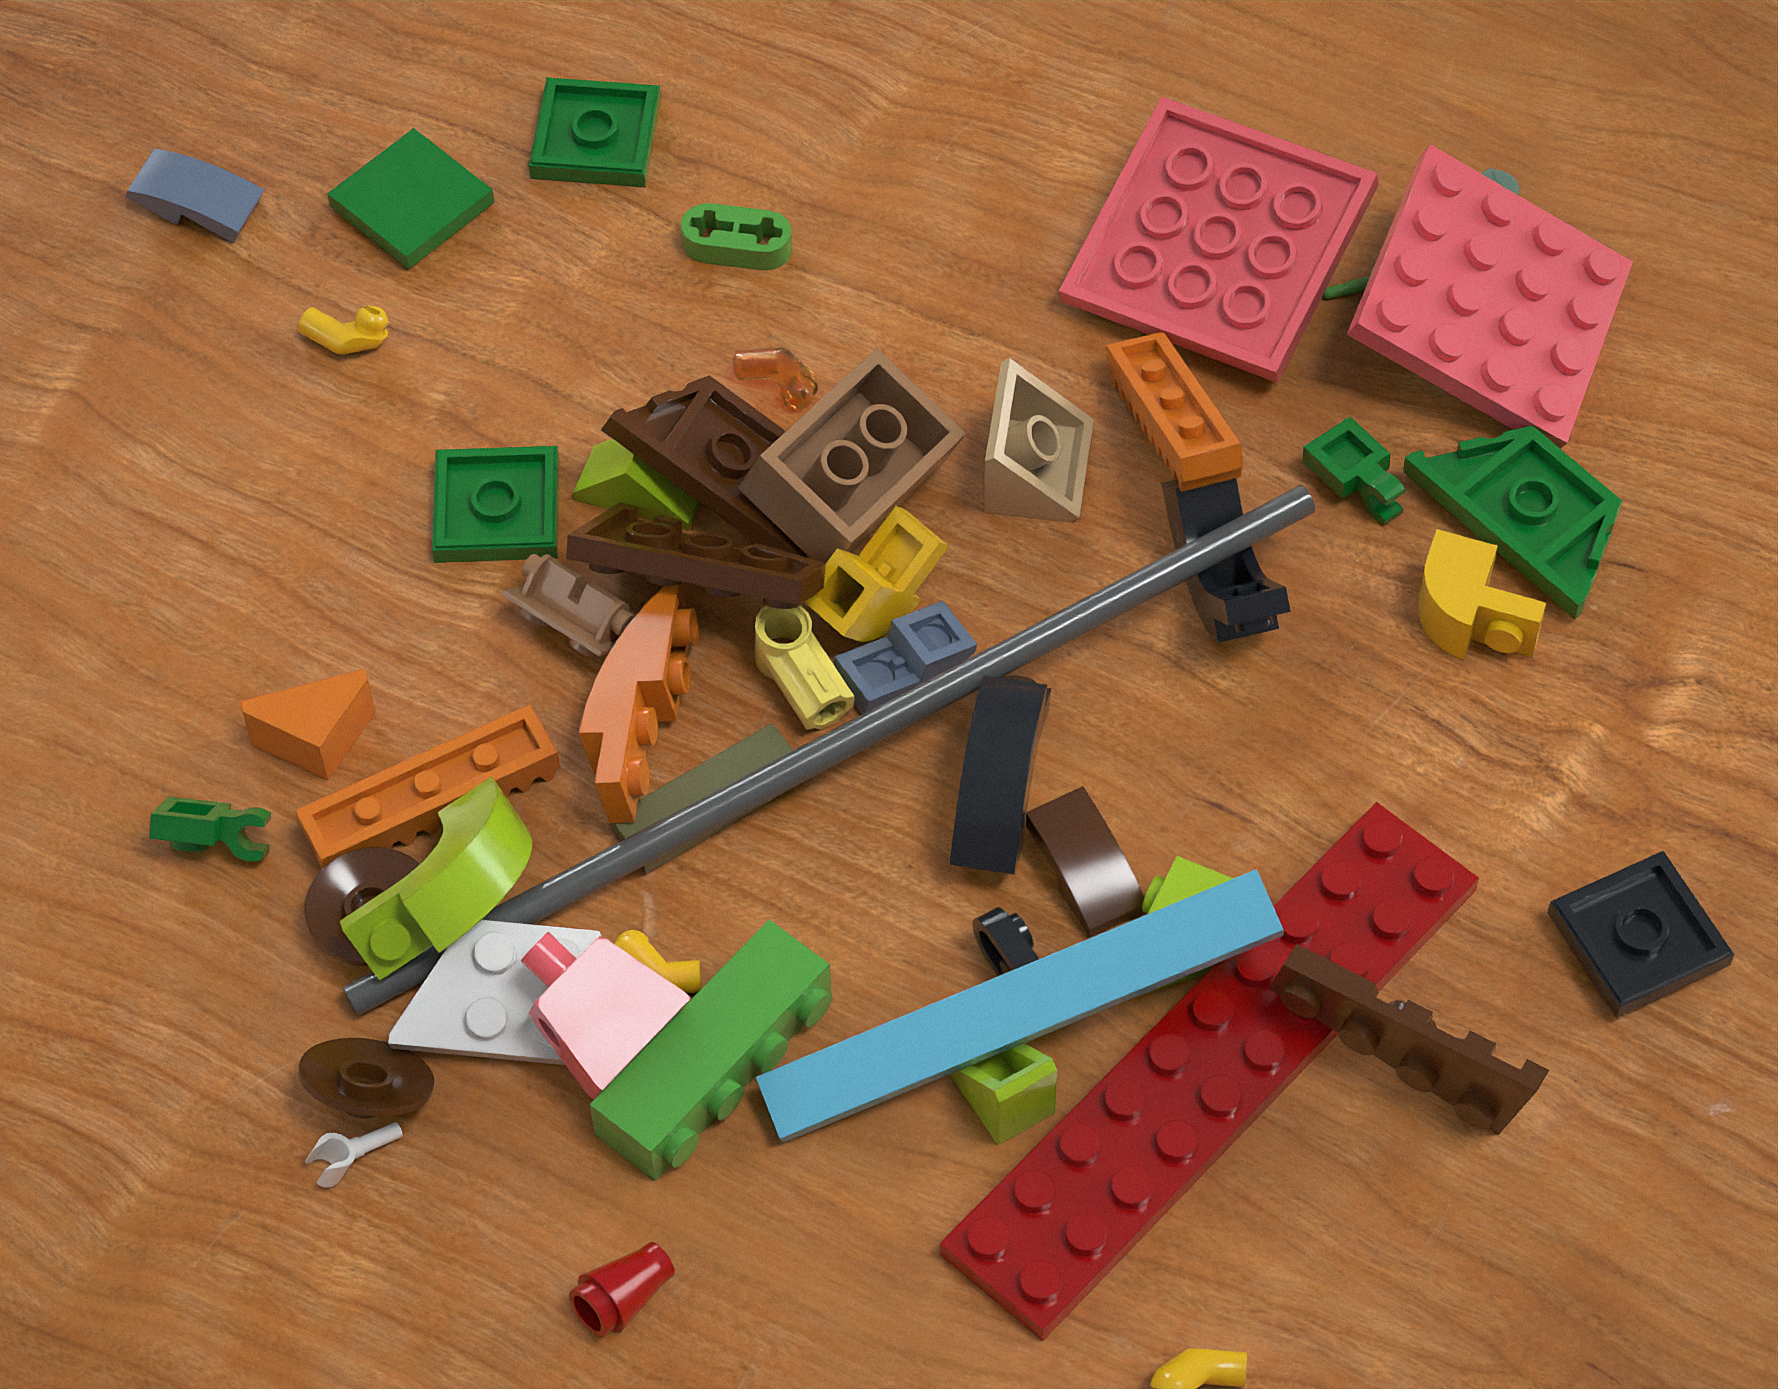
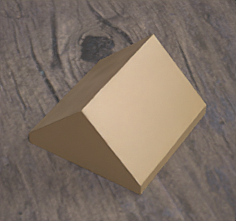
[984,358,1094,522]

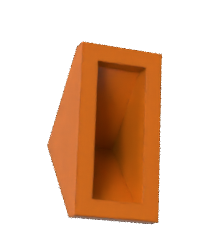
[240,668,376,781]

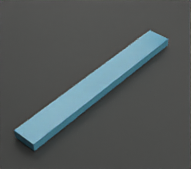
[756,869,1284,1143]

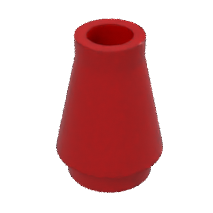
[569,1242,675,1337]

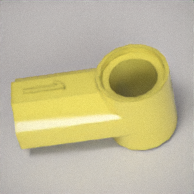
[754,605,855,731]

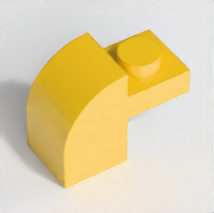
[805,506,950,642]
[1418,529,1546,660]

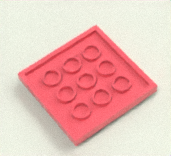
[1059,96,1379,383]
[1347,144,1633,449]

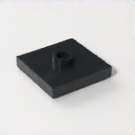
[1547,851,1734,1018]

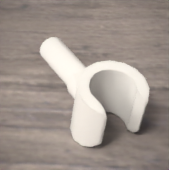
[305,1122,402,1188]

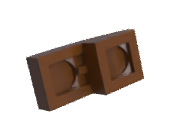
[1026,786,1145,937]

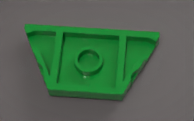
[1403,425,1622,619]

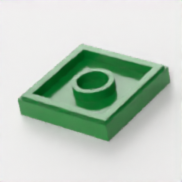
[529,77,661,187]
[327,128,495,269]
[432,446,560,563]

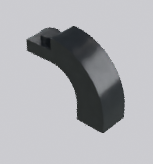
[1161,478,1291,643]
[950,675,1052,874]

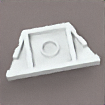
[388,920,602,1065]

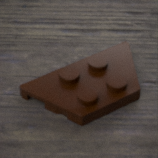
[601,375,807,557]

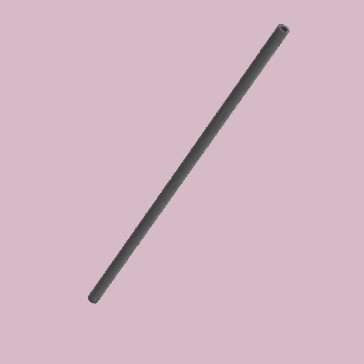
[342,485,1315,1017]

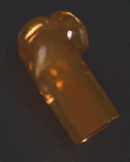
[733,347,818,409]

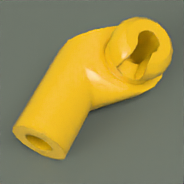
[1150,1348,1247,1389]

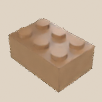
[738,348,966,563]

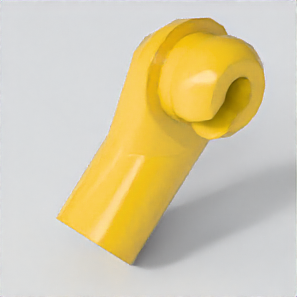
[298,305,389,355]
[614,930,702,994]

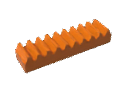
[1106,332,1243,492]
[295,704,560,869]

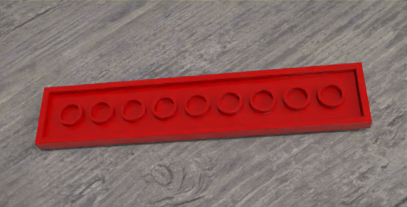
[940,802,1479,1341]

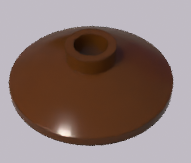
[305,847,420,966]
[298,1038,434,1119]

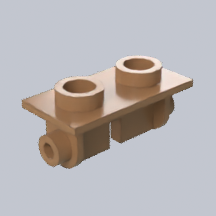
[502,554,635,658]

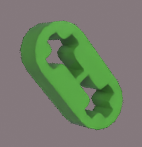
[681,203,792,270]

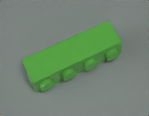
[589,919,832,1181]

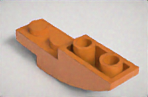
[579,584,699,823]

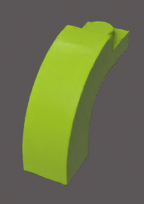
[340,776,533,981]

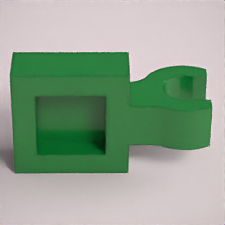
[1302,416,1405,525]
[149,796,271,862]

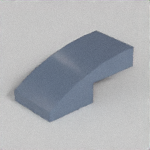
[125,149,264,243]
[833,601,977,714]

